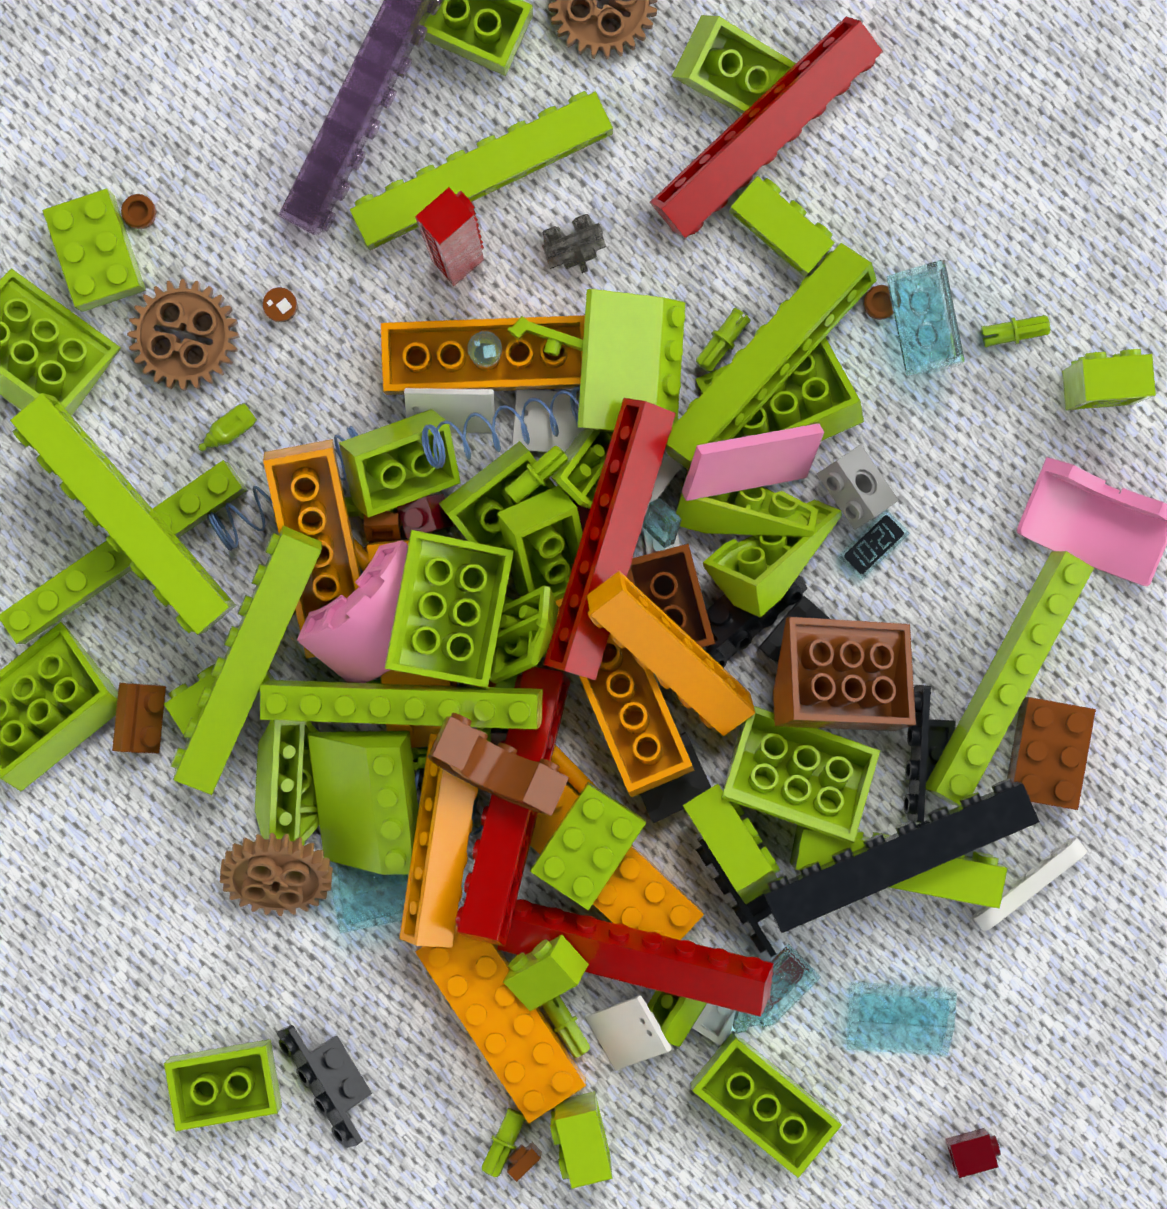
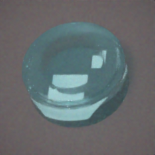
[467,331,502,367]

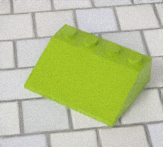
[0,268,121,416]
[578,289,686,433]
[695,337,864,441]
[385,530,514,688]
[0,622,118,792]
[722,706,880,844]
[308,731,419,875]

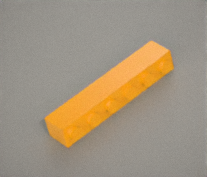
[587,571,755,736]
[399,733,478,948]

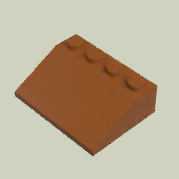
[773,617,916,731]

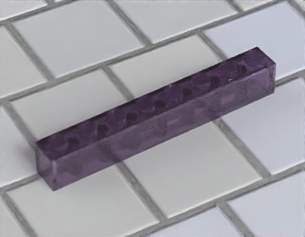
[278,0,443,235]

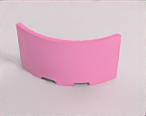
[1017,457,1167,586]
[296,540,408,683]

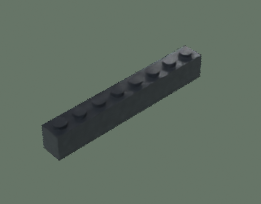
[762,779,1040,933]

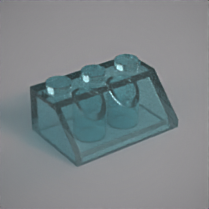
[886,260,965,376]
[330,862,409,933]
[846,981,957,1056]

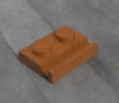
[112,682,166,753]

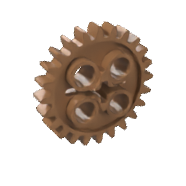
[548,0,658,60]
[127,279,240,391]
[220,833,333,916]

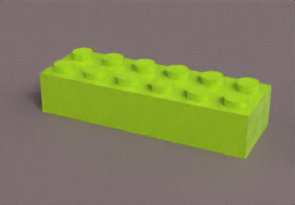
[790,825,1007,909]

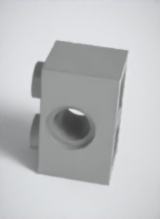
[817,444,899,530]

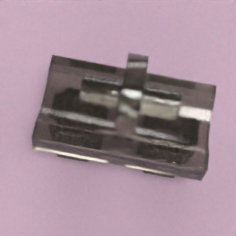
[542,214,606,274]

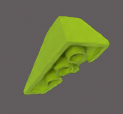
[673,469,818,537]
[703,499,842,617]

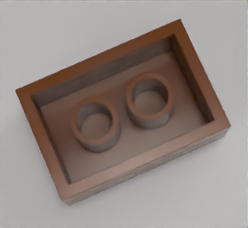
[627,543,715,647]
[1007,696,1096,810]

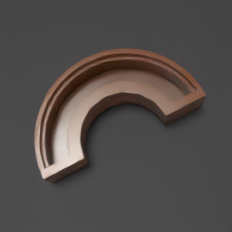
[428,713,569,816]

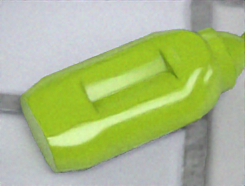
[198,403,257,451]

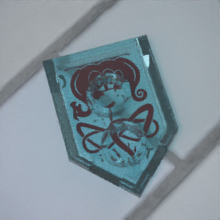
[731,943,821,1034]

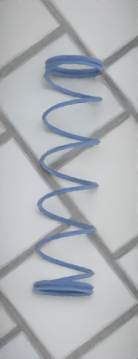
[422,386,584,469]
[208,426,358,551]

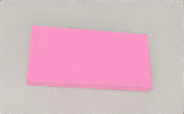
[682,424,824,501]

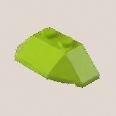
[551,429,613,509]
[489,586,558,684]
[255,720,319,846]

